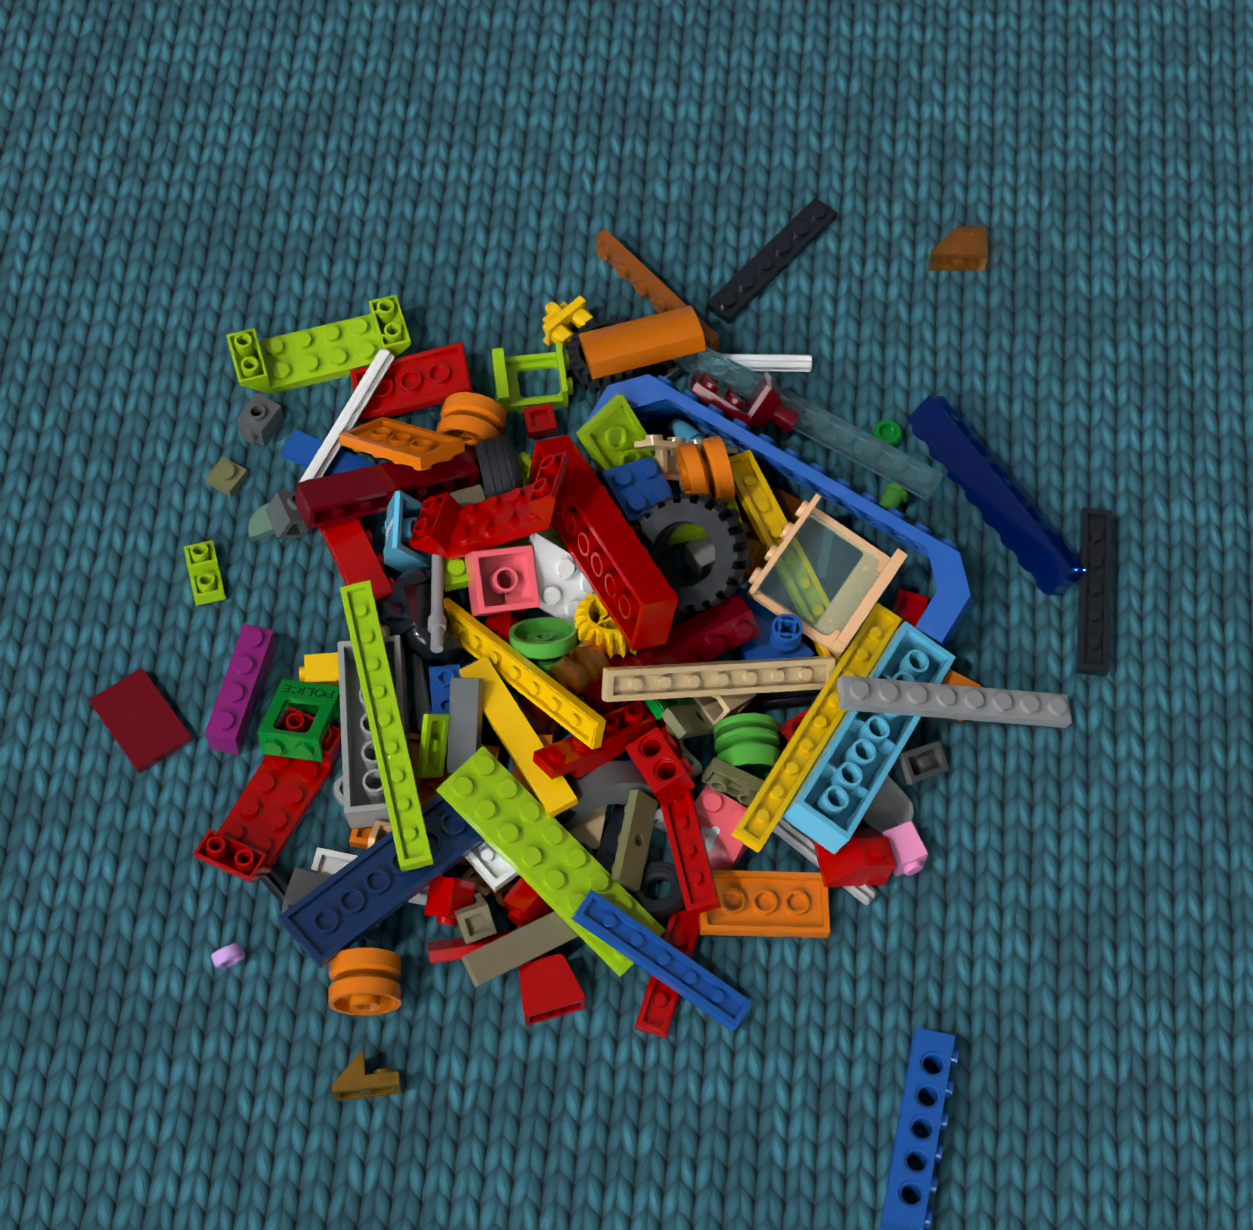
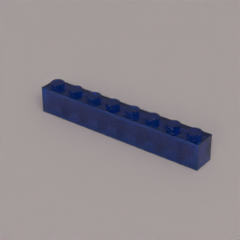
[907,395,1087,596]

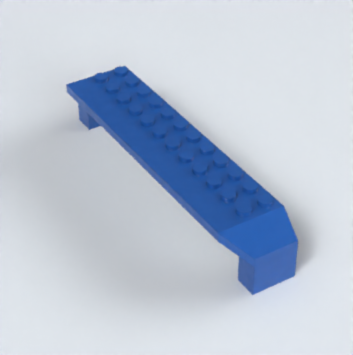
[585,374,975,650]

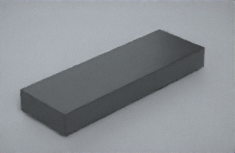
[447,677,484,773]

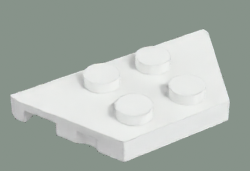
[529,533,595,624]

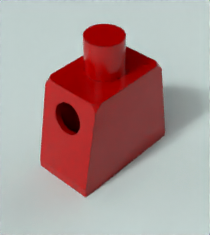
[518,952,585,1026]

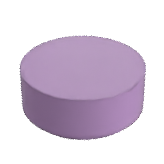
[211,943,246,969]

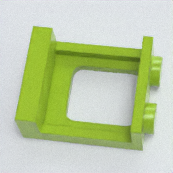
[492,342,573,413]

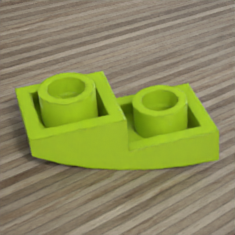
[183,540,226,606]

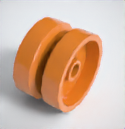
[436,392,507,462]
[676,435,735,501]
[328,948,401,1016]

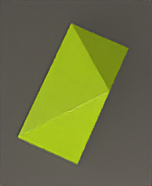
[417,713,450,778]

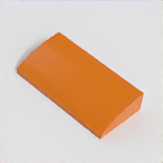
[579,305,706,380]

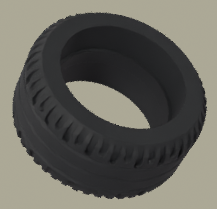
[475,435,524,499]

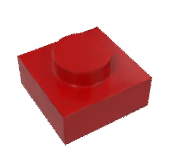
[523,403,557,439]

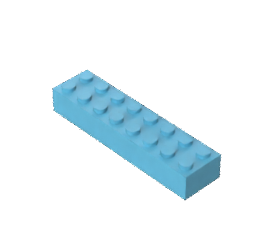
[781,621,956,854]

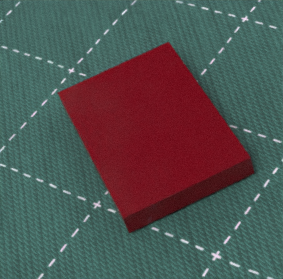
[89,668,192,774]

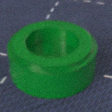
[872,420,902,450]

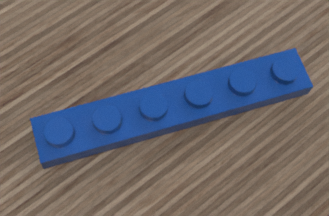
[571,889,752,1032]

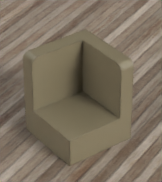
[454,892,497,945]

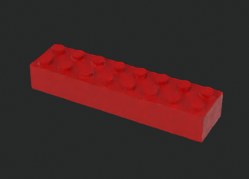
[527,435,678,651]

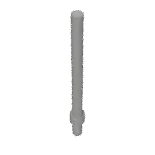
[428,554,447,653]

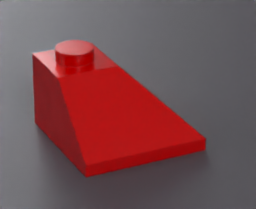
[812,827,896,887]

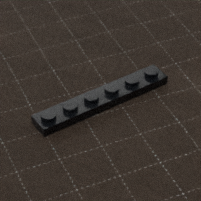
[706,197,837,324]
[1076,508,1112,676]

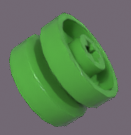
[509,617,579,683]

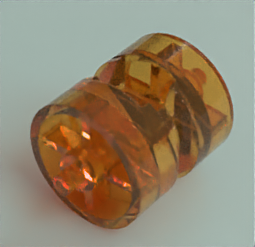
[550,640,610,698]

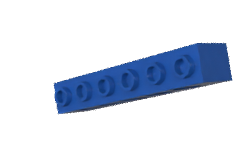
[879,1027,959,1230]

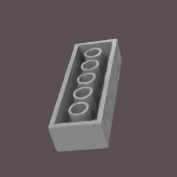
[337,635,411,829]

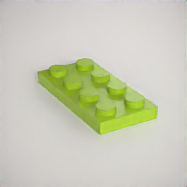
[576,394,679,493]

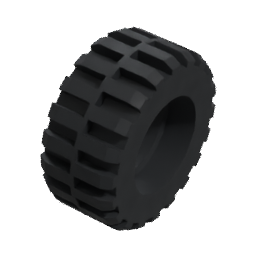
[634,493,753,613]

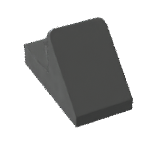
[895,740,949,785]

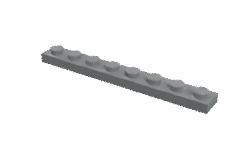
[837,675,1072,728]

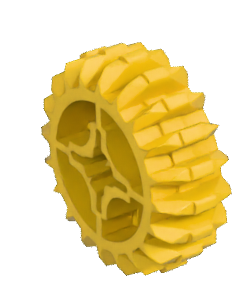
[574,593,646,659]

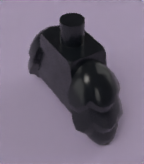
[379,567,467,665]

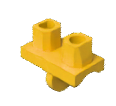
[542,296,594,349]

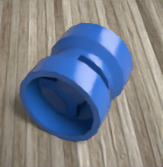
[770,614,803,655]

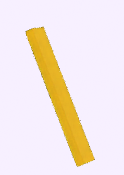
[459,656,578,818]

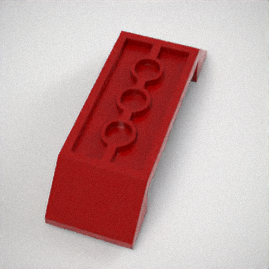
[408,451,570,560]
[193,706,341,883]

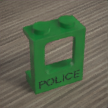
[258,679,340,762]

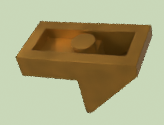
[332,1050,402,1101]

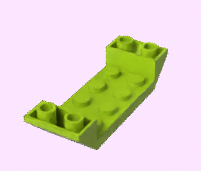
[226,295,411,394]

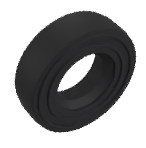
[630,861,685,919]

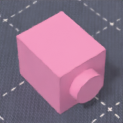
[882,821,928,877]

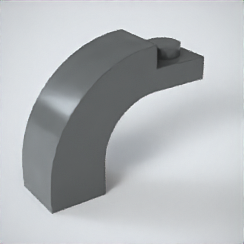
[554,761,657,832]

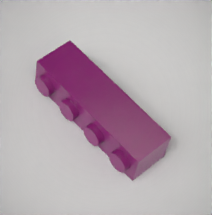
[205,624,277,756]

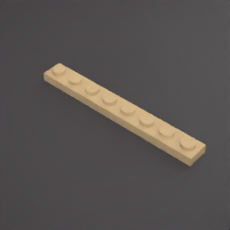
[602,656,835,702]

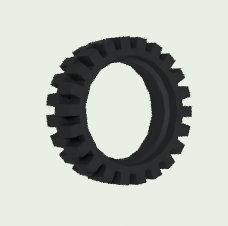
[568,315,655,396]

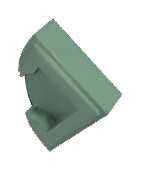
[248,503,275,542]

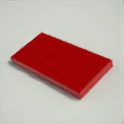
[350,342,473,424]

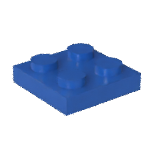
[598,456,675,526]

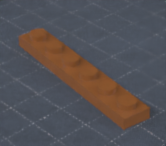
[596,228,720,354]

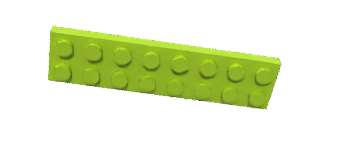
[436,746,665,977]

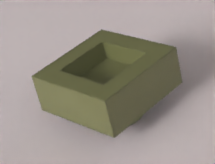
[206,456,248,497]

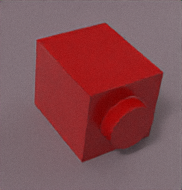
[424,877,476,927]
[502,877,553,927]

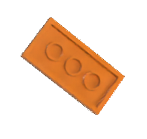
[339,417,465,471]
[699,870,830,938]

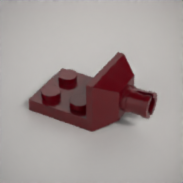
[690,370,799,433]

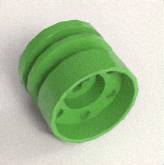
[713,713,781,781]

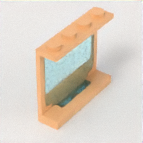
[746,493,908,657]

